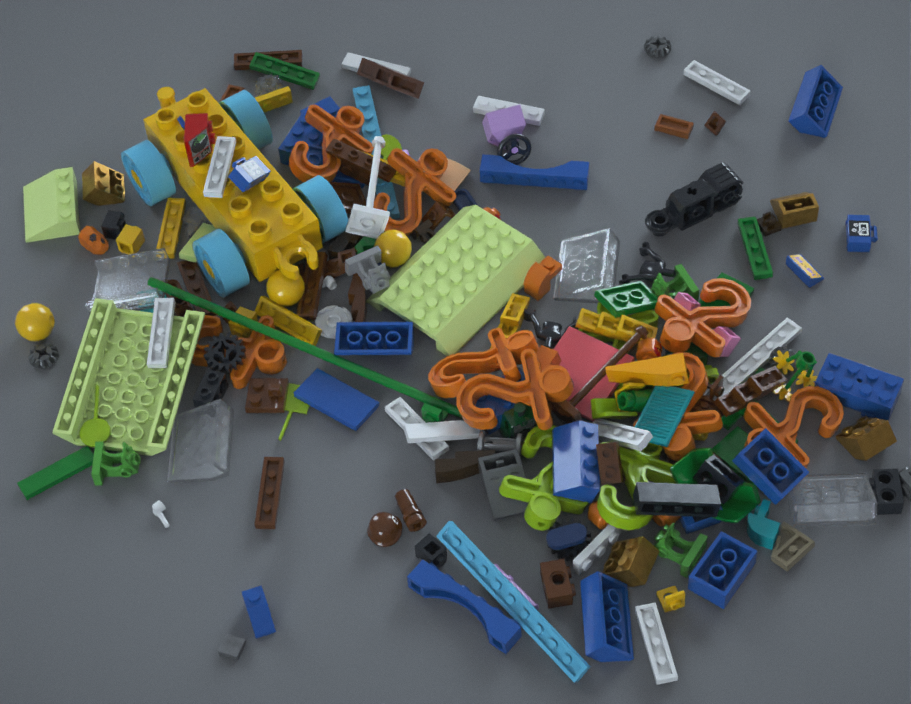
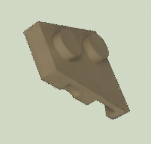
[771,521,815,572]

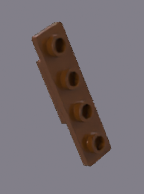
[326,139,397,186]

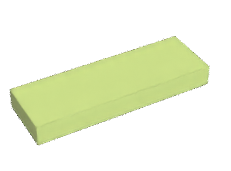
[179,223,216,263]

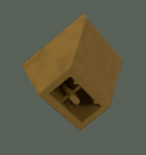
[82,161,125,206]
[770,192,819,229]
[835,416,897,461]
[602,536,659,587]

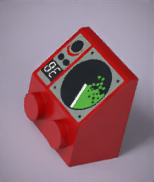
[184,113,216,167]

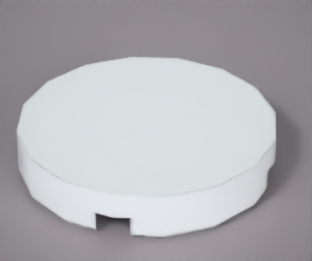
[315,305,353,339]

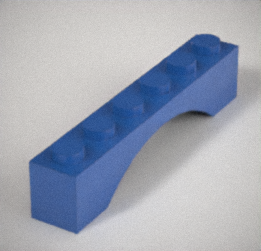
[480,154,589,190]
[407,560,522,654]

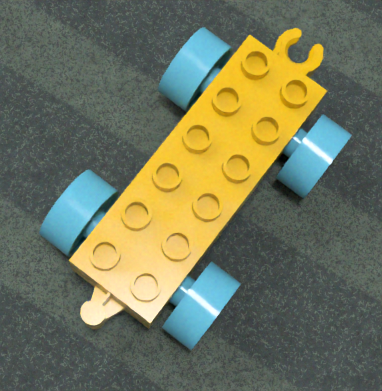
[121,87,348,298]

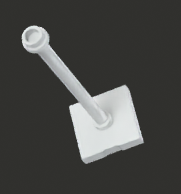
[345,136,390,239]

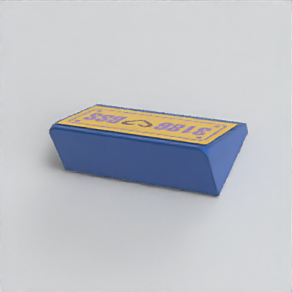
[786,254,824,288]

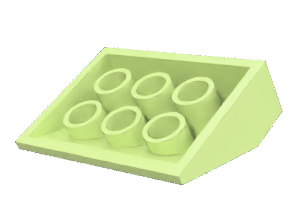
[23,167,80,243]

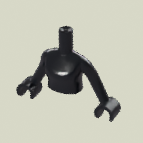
[619,242,676,285]
[524,309,580,349]

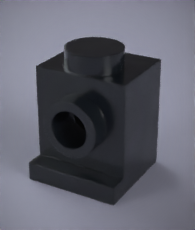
[101,210,126,240]
[415,533,447,567]

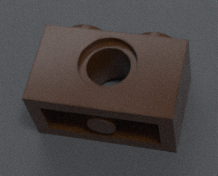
[596,442,624,485]
[540,559,576,609]

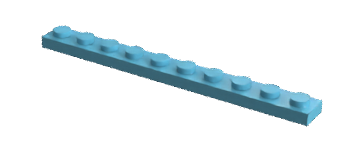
[352,85,400,219]
[436,521,591,683]

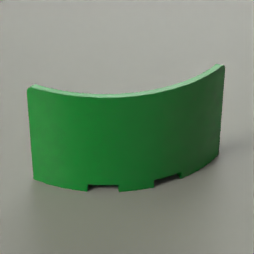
[670,448,761,523]

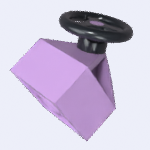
[482,105,532,165]

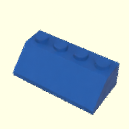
[789,65,843,138]
[334,322,414,355]
[552,420,600,503]
[580,571,634,662]

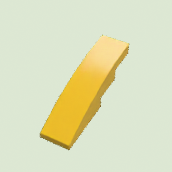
[490,293,530,349]
[575,308,658,344]

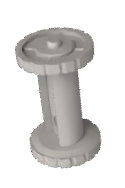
[477,430,523,459]

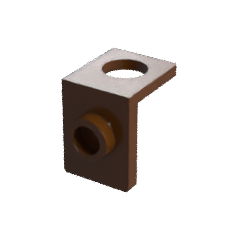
[421,201,456,231]
[702,375,724,400]

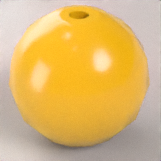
[374,230,412,268]
[266,269,305,307]
[15,303,55,342]

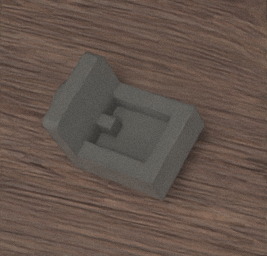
[899,467,911,502]

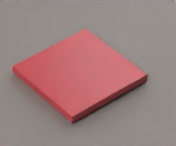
[553,326,635,422]

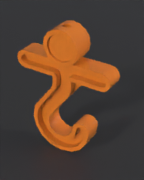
[289,104,374,182]
[373,148,456,237]
[654,278,751,357]
[191,315,287,389]
[428,328,539,398]
[456,349,573,430]
[633,352,723,461]
[743,386,844,469]

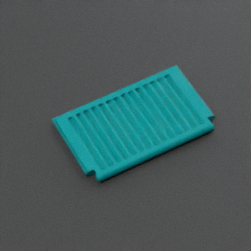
[635,386,695,447]

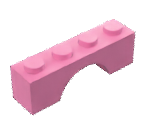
[674,292,741,357]

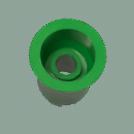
[617,388,654,413]

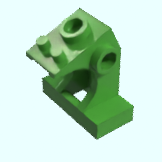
[650,264,699,302]
[91,441,140,486]
[654,523,708,578]

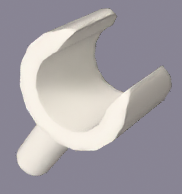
[322,276,337,290]
[152,500,170,528]

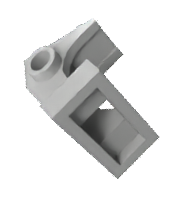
[345,246,390,294]

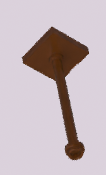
[548,325,648,424]

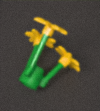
[772,350,817,402]

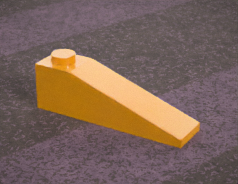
[605,353,689,387]

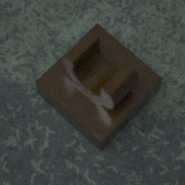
[757,212,782,237]
[410,219,435,244]

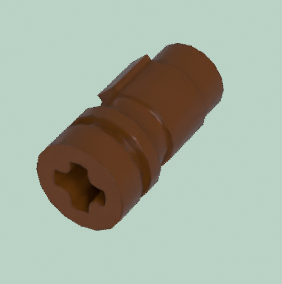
[395,489,427,532]

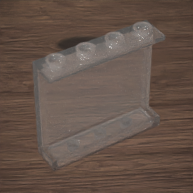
[85,248,171,314]

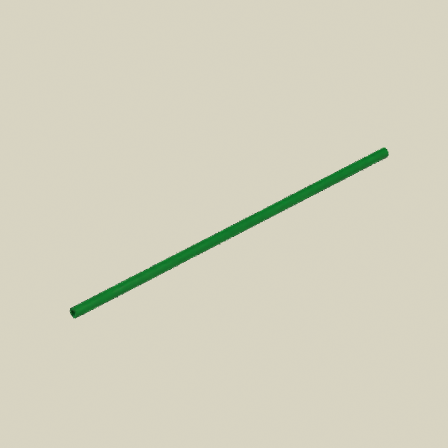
[147,277,463,419]

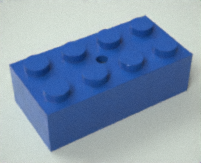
[815,353,904,421]

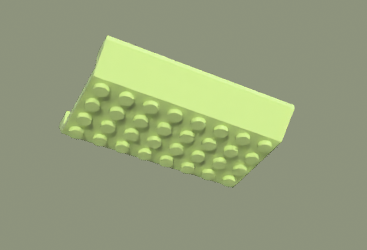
[366,205,546,356]
[52,298,205,456]

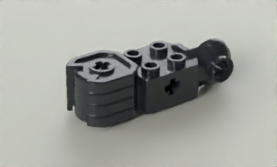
[645,163,744,236]

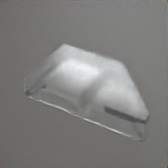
[182,207,206,239]

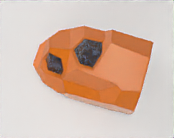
[78,226,109,255]

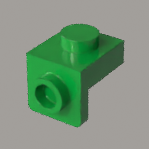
[421,403,448,423]

